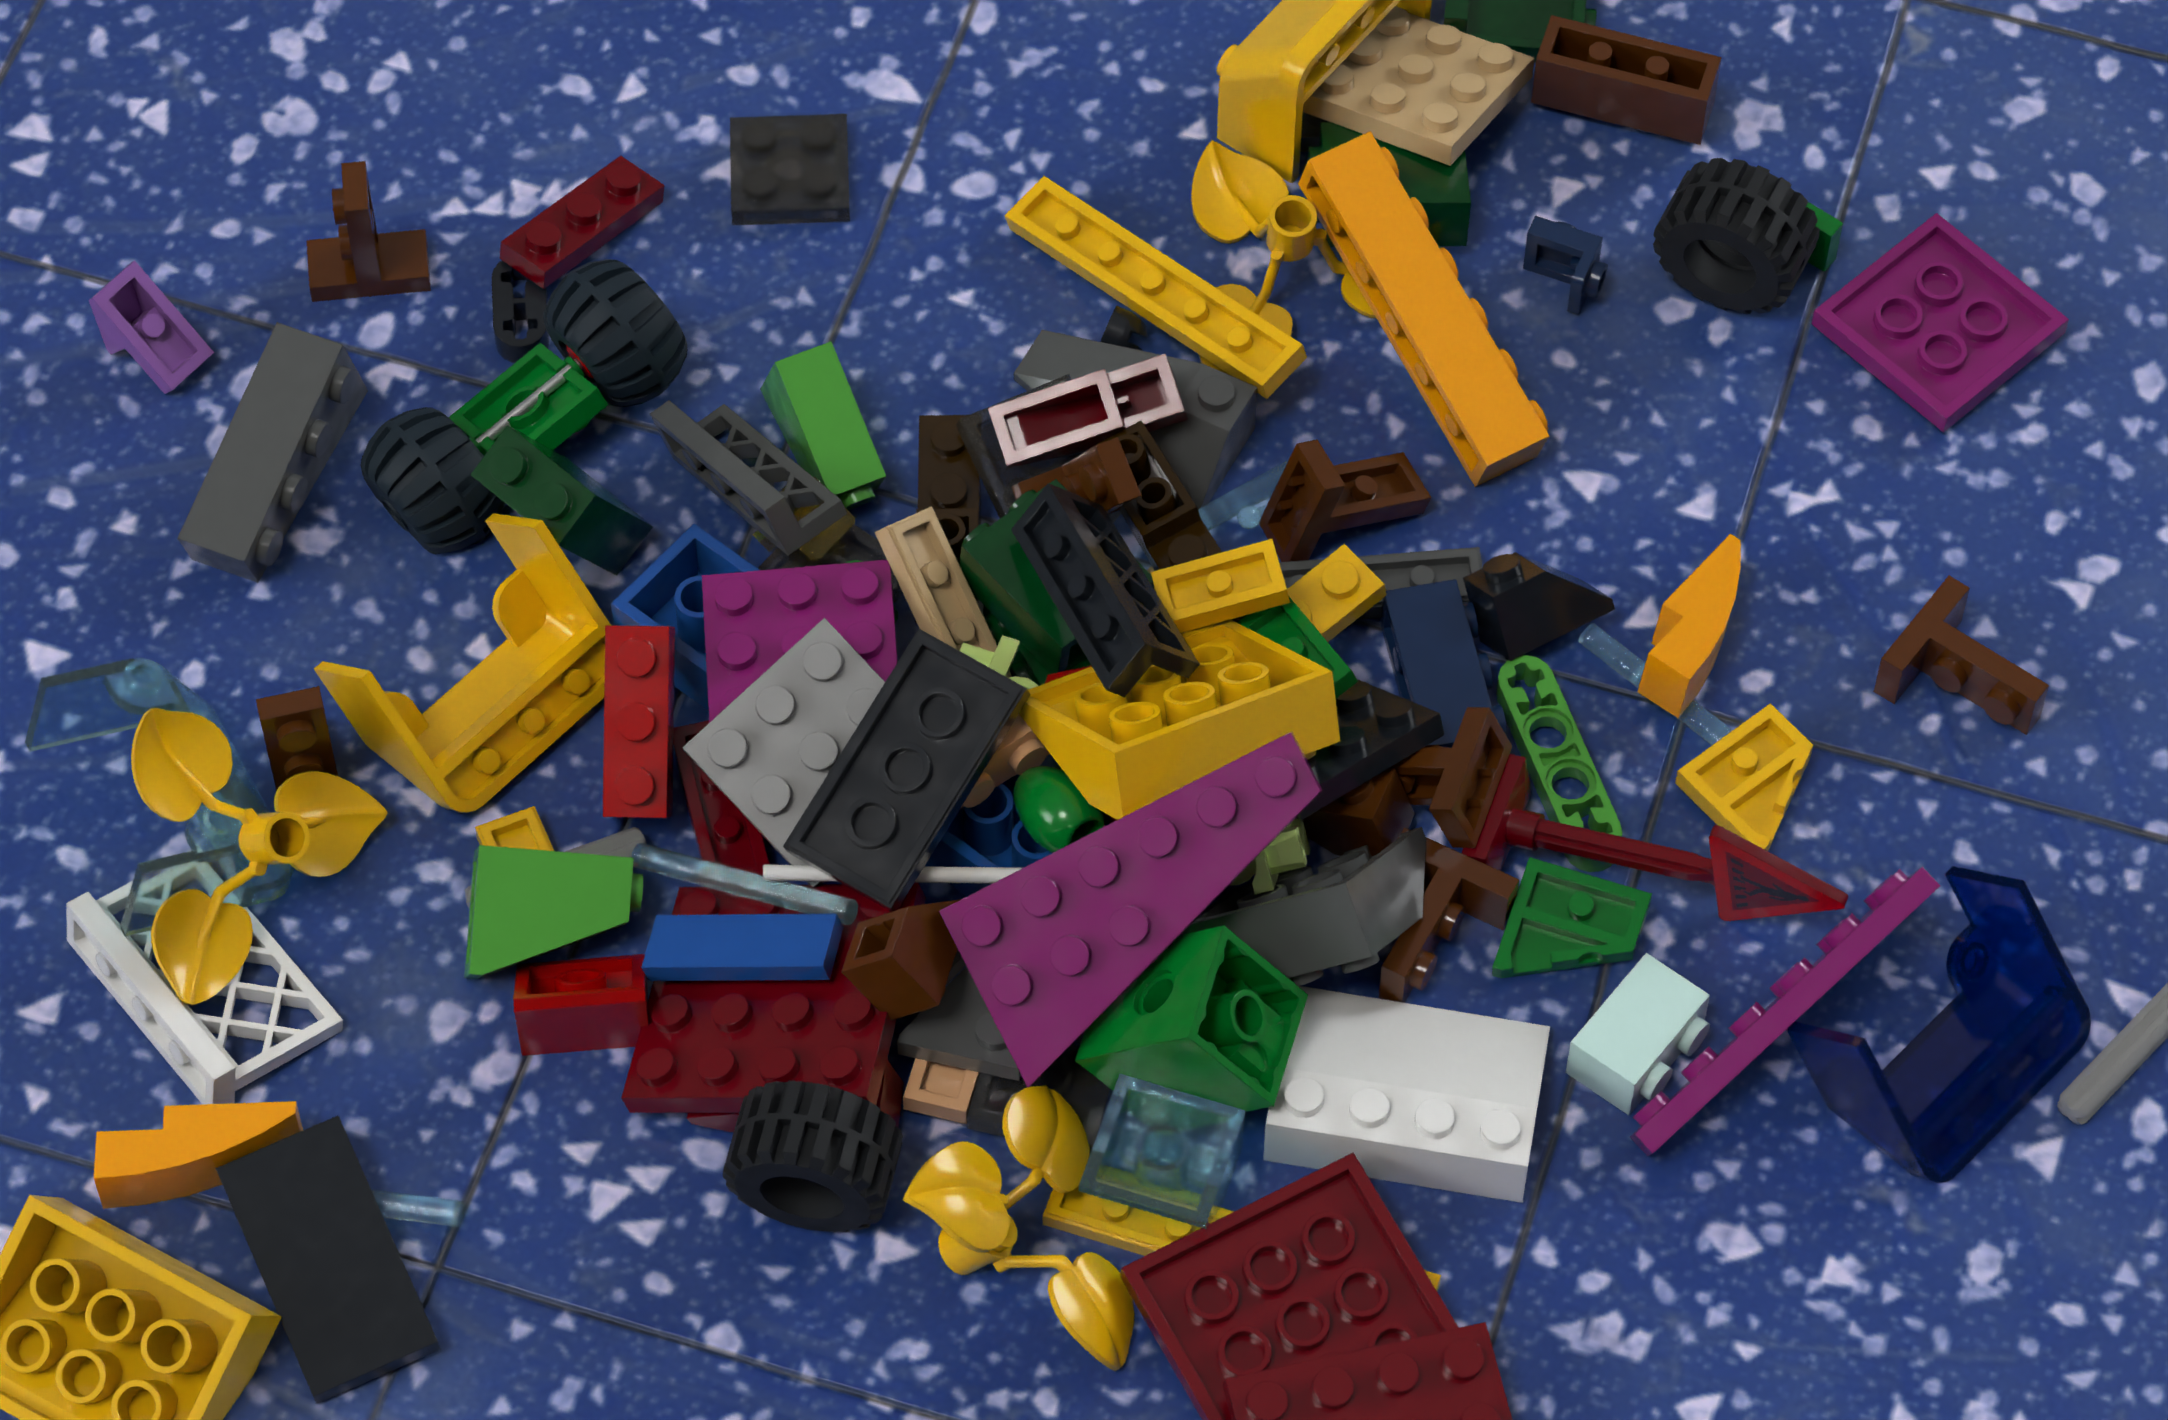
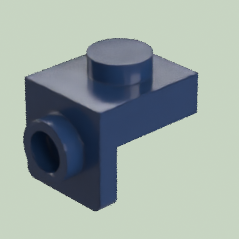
[1523,216,1608,315]

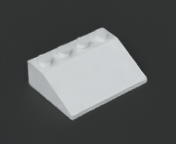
[1263,986,1550,1203]

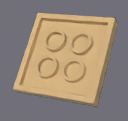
[1303,7,1534,166]

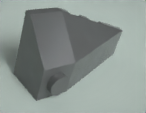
[1014,330,1257,516]

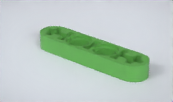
[1496,655,1622,872]

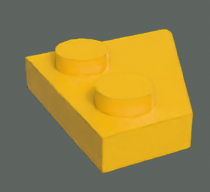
[1675,703,1813,851]

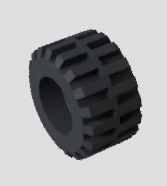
[1653,158,1820,314]
[723,1081,903,1232]

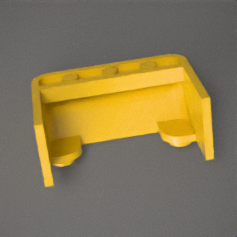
[1216,0,1432,184]
[314,513,611,813]

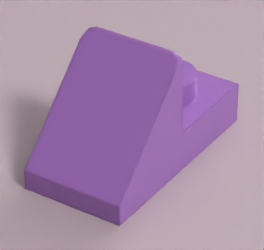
[89,260,214,394]

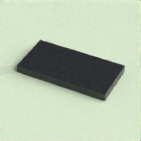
[783,629,1031,912]
[216,1115,441,1404]

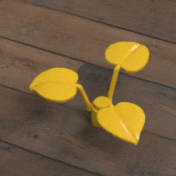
[1191,140,1377,375]
[131,708,388,1005]
[903,1085,1134,1371]

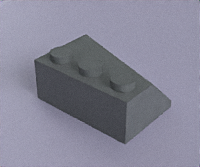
[1182,827,1426,986]

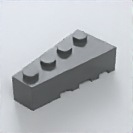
[177,322,368,583]

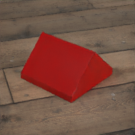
[513,954,649,1056]

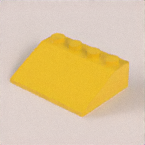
[1019,619,1340,820]
[0,1195,282,1420]

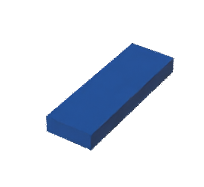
[641,913,844,981]

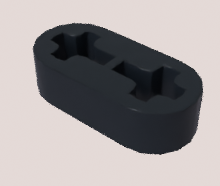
[492,261,549,363]

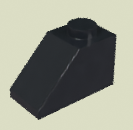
[1463,552,1615,661]

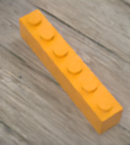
[1298,131,1550,487]

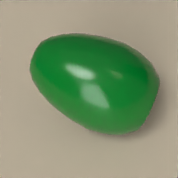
[1014,766,1105,853]

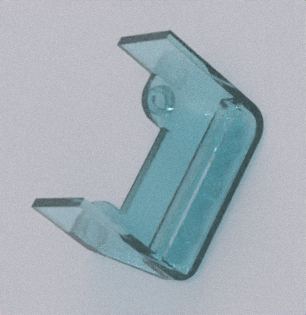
[25,658,294,937]

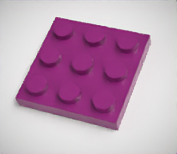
[1812,213,2069,433]
[702,560,898,723]

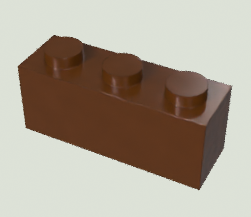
[1531,15,1722,145]

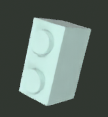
[1566,953,1710,1115]

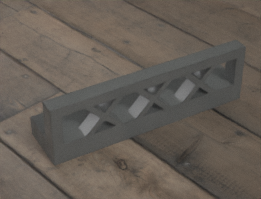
[650,400,848,556]

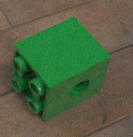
[1075,925,1308,1128]

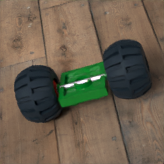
[360,259,688,555]

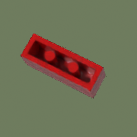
[603,625,675,818]

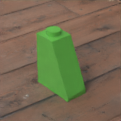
[760,341,886,511]
[464,845,643,979]

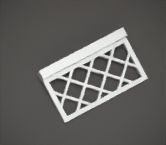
[66,847,343,1104]

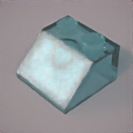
[1079,1074,1246,1229]

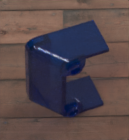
[1786,866,2091,1183]

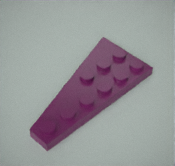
[939,732,1323,1087]
[1630,867,1940,1156]

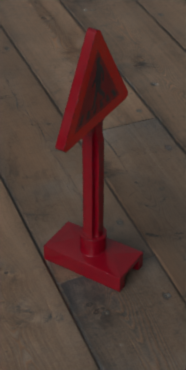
[1462,754,1848,921]

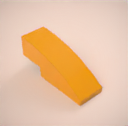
[1637,534,1741,718]
[94,1101,303,1209]

